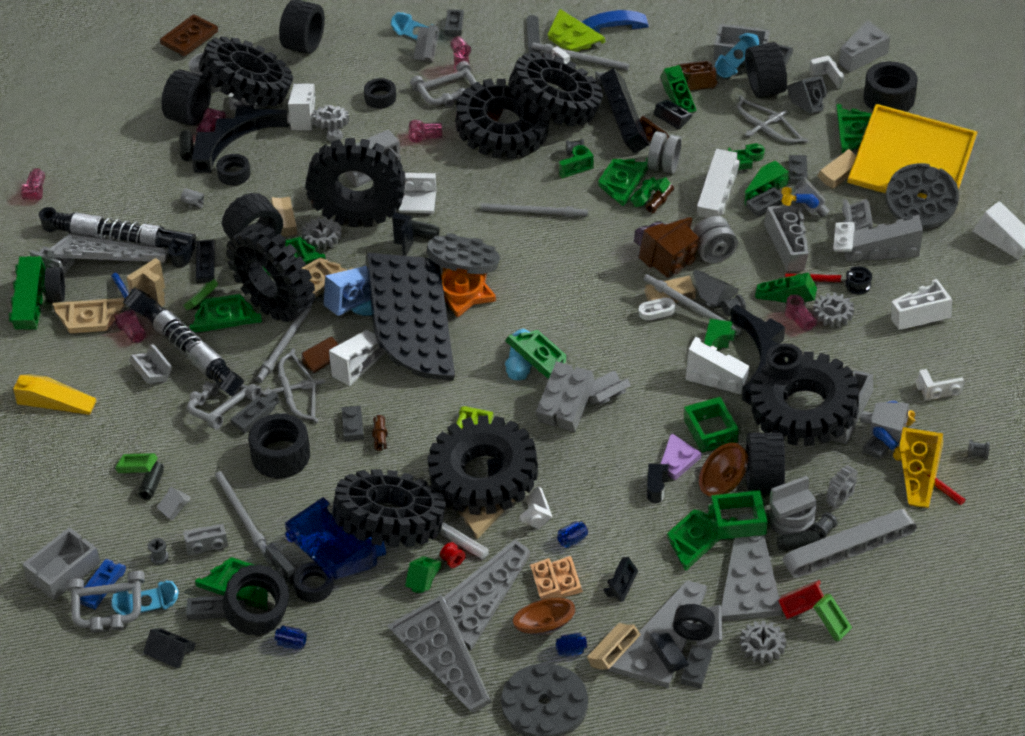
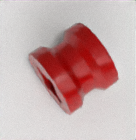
[439,542,465,568]

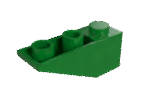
[660,65,697,113]
[744,160,789,206]
[755,272,817,304]

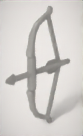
[737,96,808,144]
[262,348,325,423]

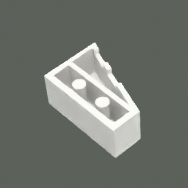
[287,84,316,130]
[972,201,1025,259]
[329,330,386,386]

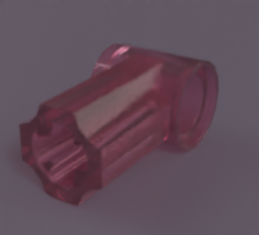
[450,36,471,69]
[196,108,226,132]
[408,119,442,143]
[21,168,46,200]
[785,295,817,332]
[114,309,146,344]

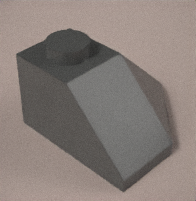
[787,76,827,113]
[693,269,739,308]

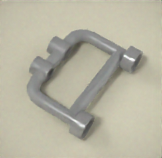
[410,61,477,107]
[186,382,262,430]
[67,571,145,633]

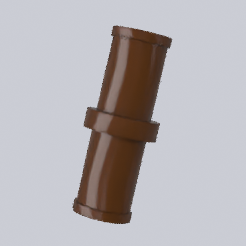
[646,184,674,214]
[372,415,388,451]

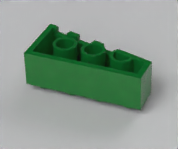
[9,256,46,330]

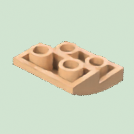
[530,556,583,599]

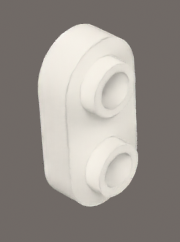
[639,298,675,320]

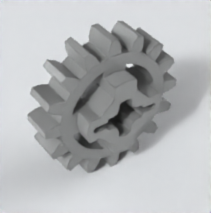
[312,105,349,130]
[302,217,341,250]
[813,292,854,328]
[826,465,858,508]
[739,620,786,664]

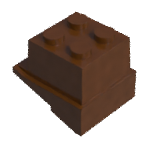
[638,217,699,278]

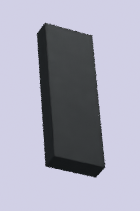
[196,239,215,283]

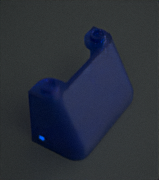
[285,497,377,580]

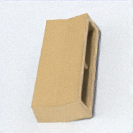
[817,149,856,189]
[270,197,298,236]
[644,275,696,303]
[587,623,641,670]

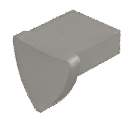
[157,487,191,520]

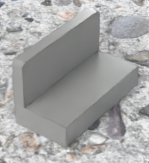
[414,25,439,62]
[770,476,816,519]

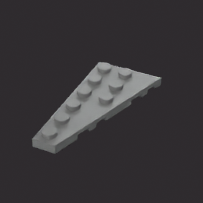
[48,233,170,263]
[721,514,782,621]
[444,539,530,651]
[607,580,707,688]
[387,595,492,713]

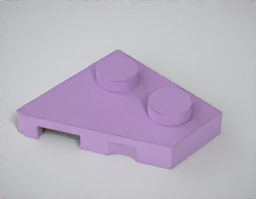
[661,434,701,480]

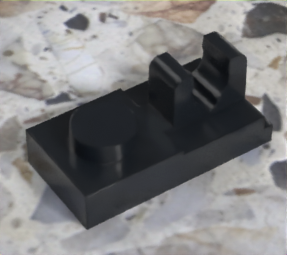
[603,557,638,602]

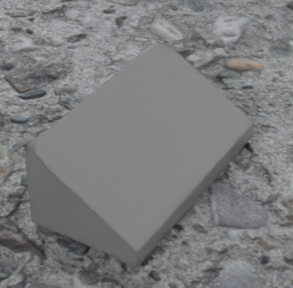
[697,605,722,650]

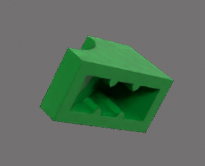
[704,319,735,351]
[405,556,442,593]

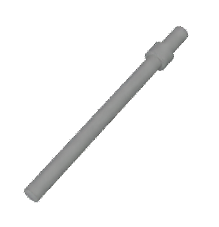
[532,42,630,71]
[481,203,588,218]
[643,274,742,336]
[255,305,312,383]
[215,471,267,557]

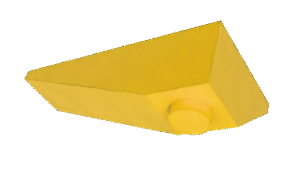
[13,374,96,415]
[899,427,943,509]

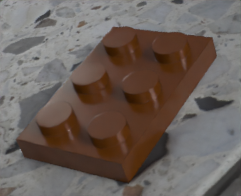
[160,14,218,57]

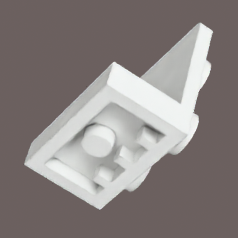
[398,173,437,213]

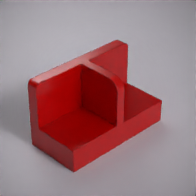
[778,580,824,619]

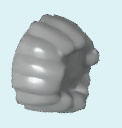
[326,128,343,142]

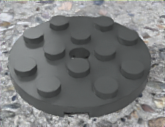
[886,163,959,229]
[427,233,500,274]
[501,663,588,736]

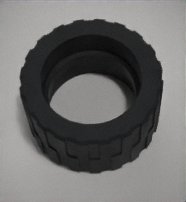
[279,0,325,54]
[745,42,788,98]
[863,61,918,112]
[161,69,212,126]
[222,193,284,239]
[248,413,310,478]
[746,433,785,494]
[222,564,289,636]

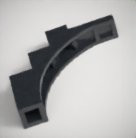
[192,105,289,173]
[730,304,785,405]

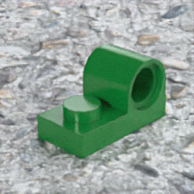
[559,145,594,179]

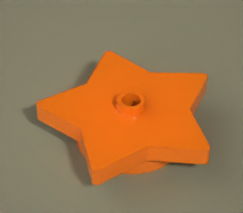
[441,267,496,317]

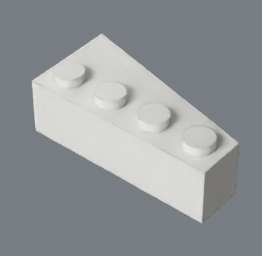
[697,149,740,218]

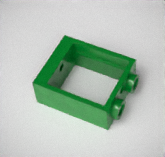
[683,397,739,453]
[708,490,767,540]

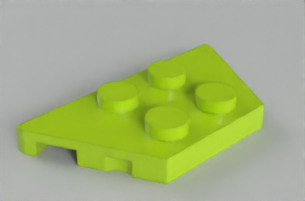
[548,9,606,52]

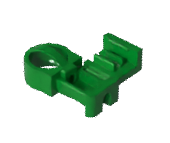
[728,143,765,170]
[630,177,671,207]

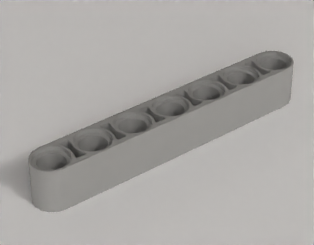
[782,509,917,578]

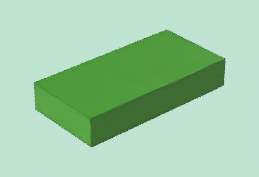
[183,279,218,310]
[115,453,158,473]
[813,594,852,641]

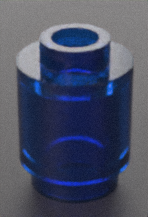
[557,521,588,548]
[274,625,307,650]
[555,632,587,657]

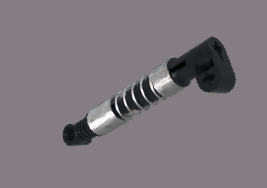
[39,207,196,268]
[123,287,245,397]

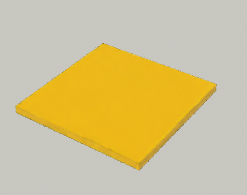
[847,104,978,200]

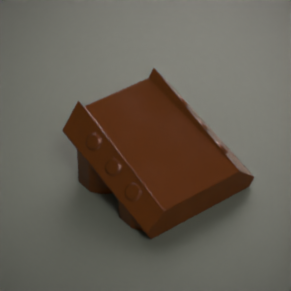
[678,60,718,92]

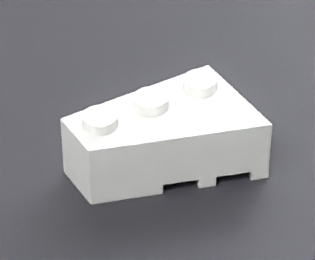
[891,279,952,330]
[686,337,749,394]

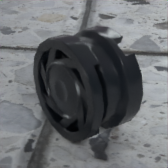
[845,266,872,295]

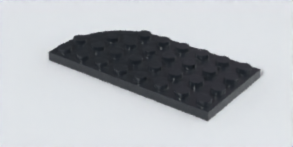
[366,253,455,380]

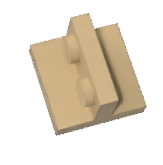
[127,258,165,306]

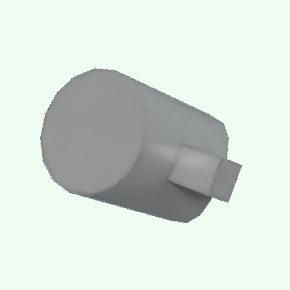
[181,188,204,208]

